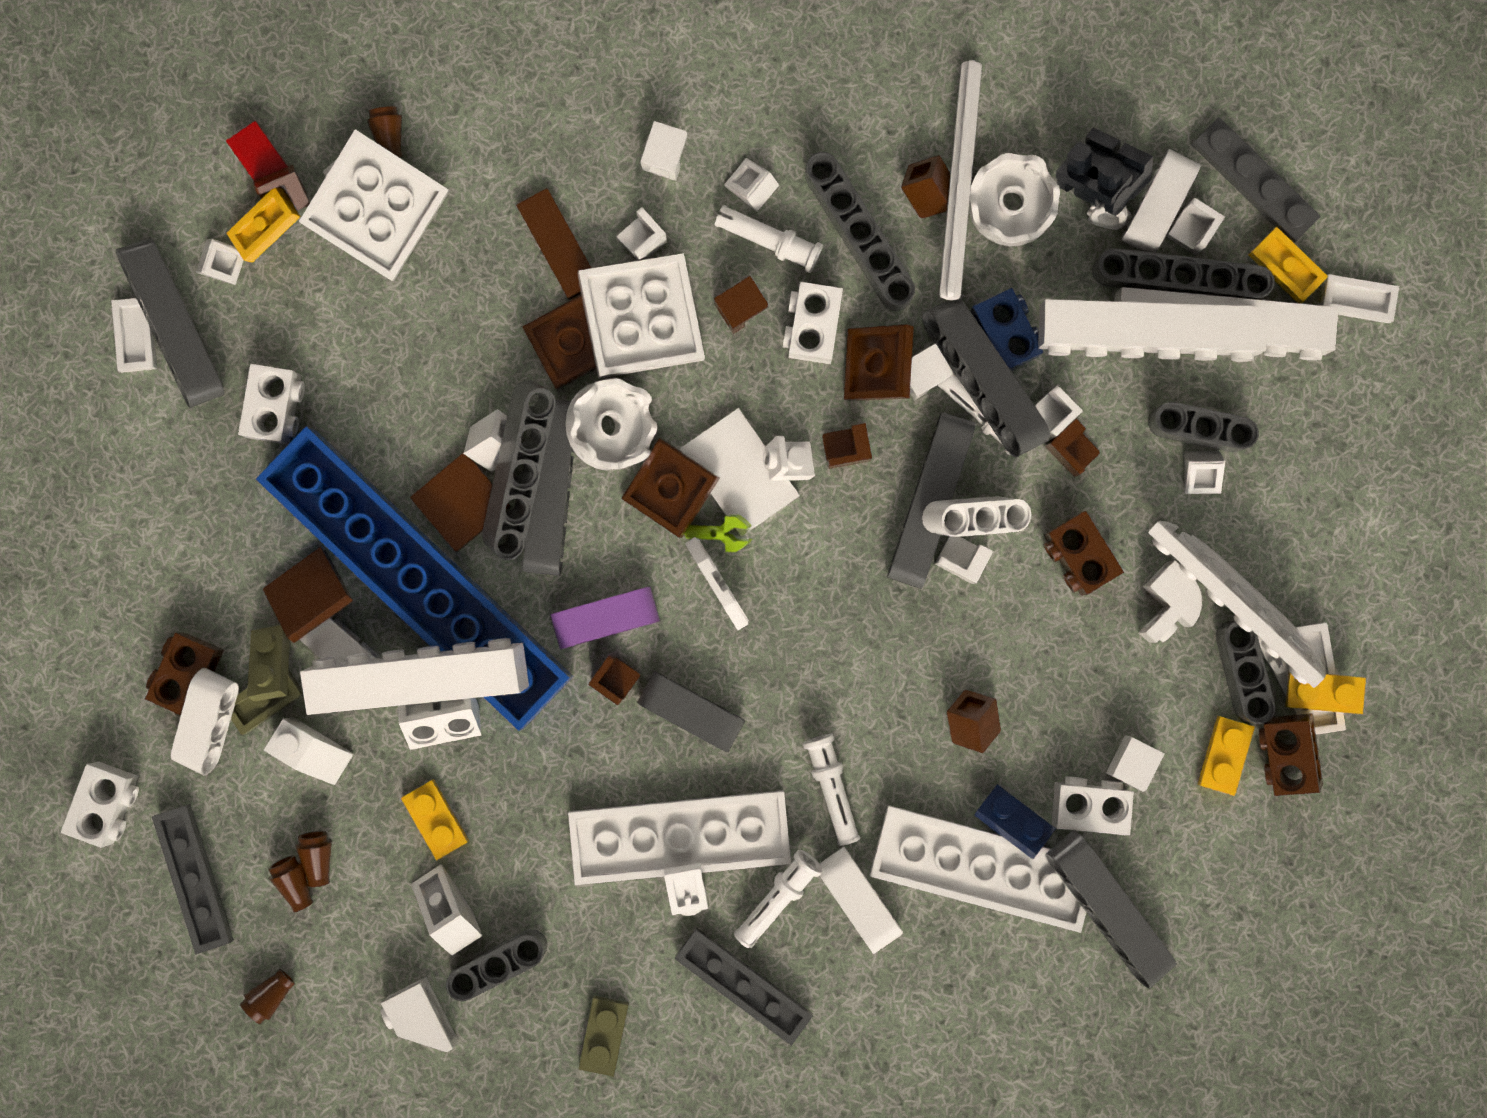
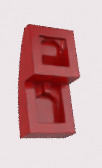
[226,121,288,181]

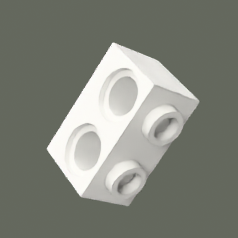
[783,282,843,364]
[238,364,305,445]
[398,698,481,750]
[61,762,139,848]
[1051,776,1134,835]

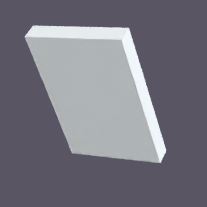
[680,408,800,537]

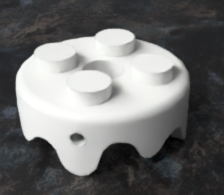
[969,153,1060,246]
[565,378,657,470]

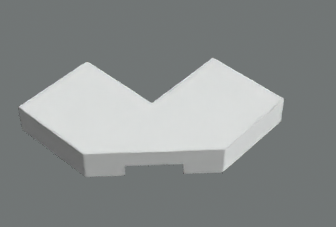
[685,537,749,630]

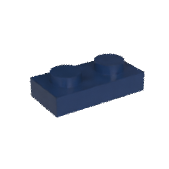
[974,784,1056,859]

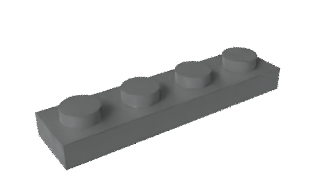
[1191,117,1321,243]
[152,804,234,955]
[675,927,813,1046]

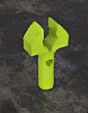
[684,514,752,552]

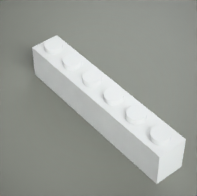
[1115,287,1339,360]
[1038,299,1267,362]
[300,638,529,715]

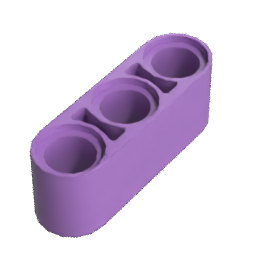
[550,587,660,649]

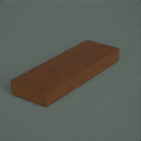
[516,188,591,300]

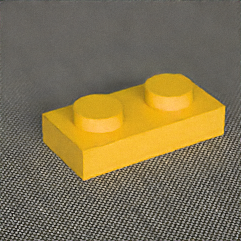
[226,188,301,263]
[1248,227,1328,304]
[1285,670,1366,714]
[1197,716,1255,796]
[401,779,469,861]

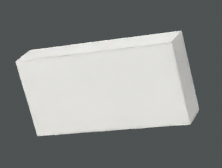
[1320,274,1399,323]
[111,298,157,373]

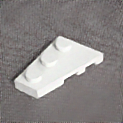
[1258,622,1346,735]

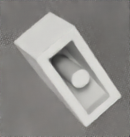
[264,717,354,785]
[411,864,482,956]
[381,977,458,1052]

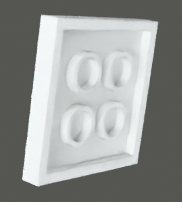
[299,129,450,281]
[577,253,705,379]

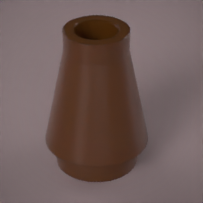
[366,106,402,158]
[295,831,332,887]
[268,855,313,912]
[240,969,295,1024]

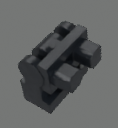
[1056,127,1153,216]

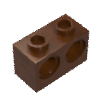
[1043,511,1124,596]
[145,633,224,715]
[1259,713,1323,796]

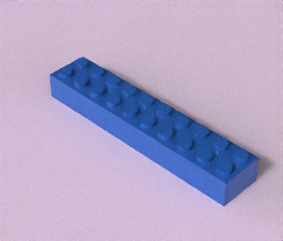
[256,426,574,731]

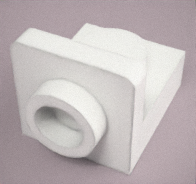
[763,436,815,481]
[664,863,708,916]

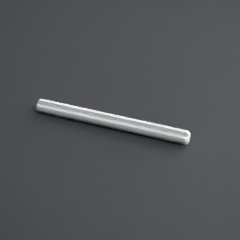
[939,60,982,300]

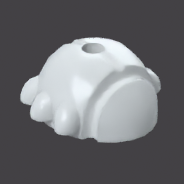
[1087,203,1132,230]

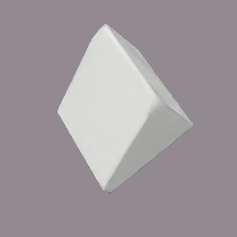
[724,158,779,212]
[196,239,244,285]
[1184,451,1225,494]

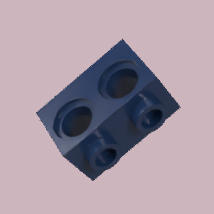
[970,288,1044,370]

